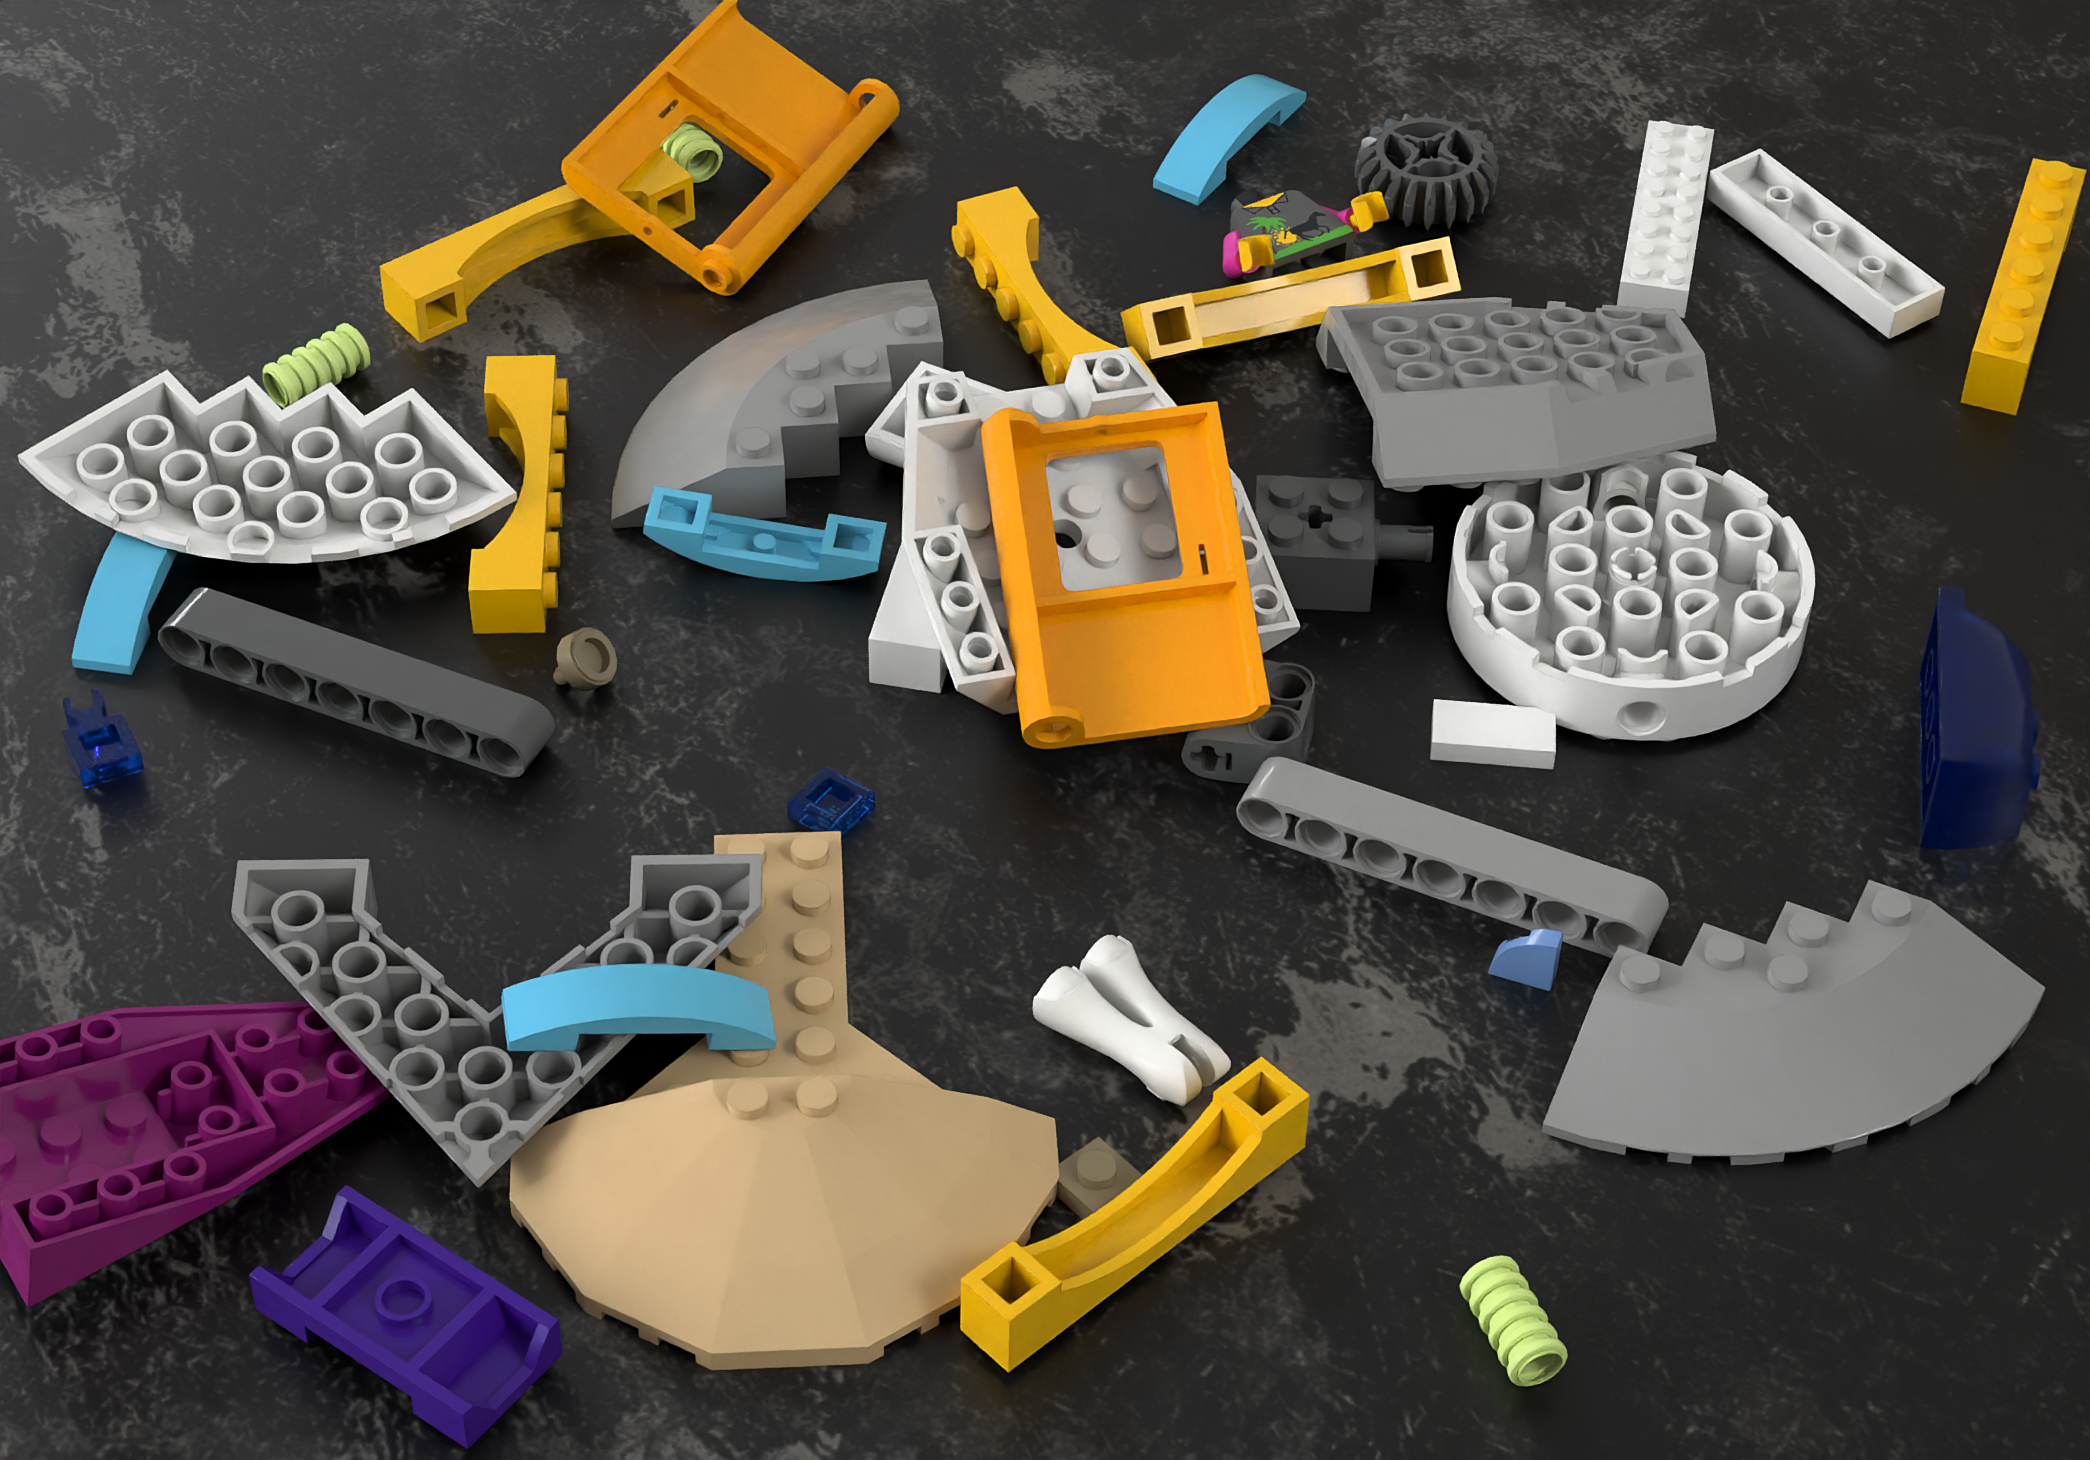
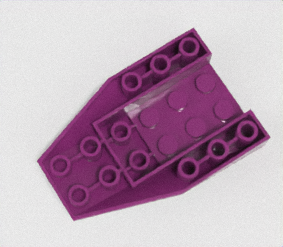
[0,1001,391,1308]

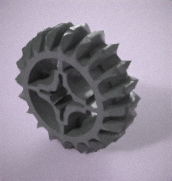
[1354,112,1499,231]

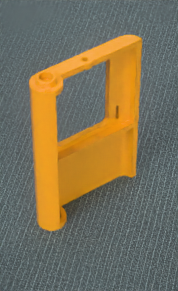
[561,0,900,296]
[980,401,1271,749]

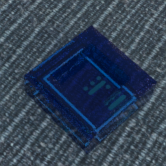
[787,766,876,841]

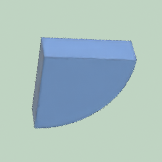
[1488,929,1564,991]

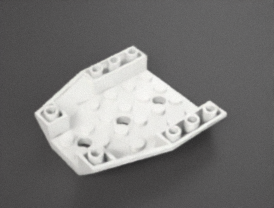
[902,347,1300,715]

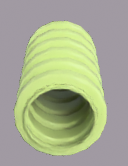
[660,106,723,183]
[263,323,370,409]
[1460,1255,1568,1387]

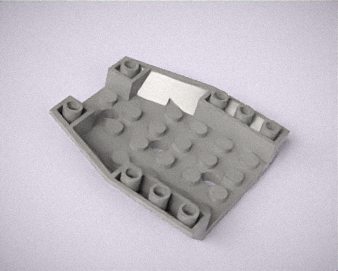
[1316,297,1717,492]

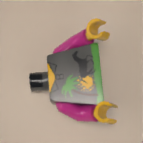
[1223,190,1389,283]

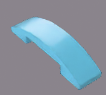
[1153,74,1306,206]
[643,486,887,582]
[71,531,185,675]
[501,964,776,1051]

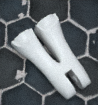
[1032,935,1231,1106]

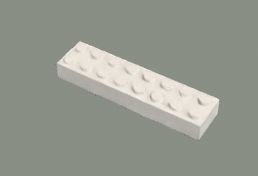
[1617,120,1714,318]
[1706,149,1945,339]

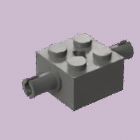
[1254,475,1433,612]

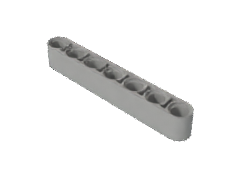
[1236,756,1669,958]

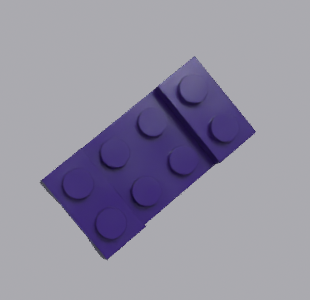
[249,1185,563,1449]

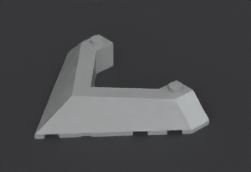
[231,854,763,1188]

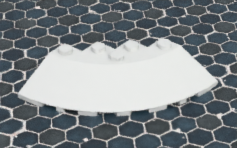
[18,370,517,564]

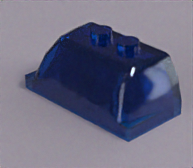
[1918,587,2041,850]

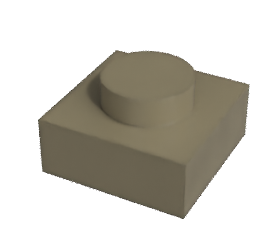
[1057,1137,1143,1220]

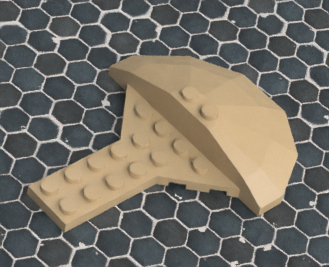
[509,831,1059,1370]

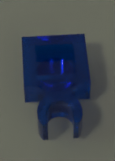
[62,689,145,788]

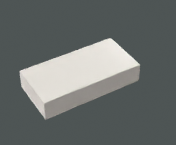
[1430,699,1556,769]

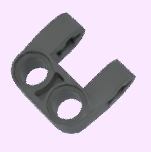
[1181,659,1315,784]

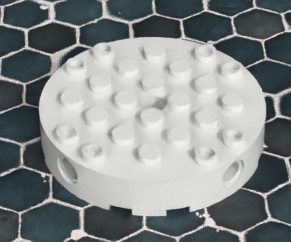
[1447,451,1815,742]

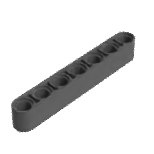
[158,587,556,778]

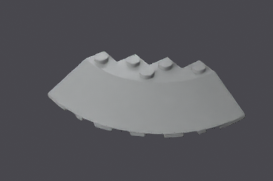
[611,279,943,528]
[1541,880,2045,1165]

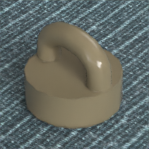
[553,627,617,691]

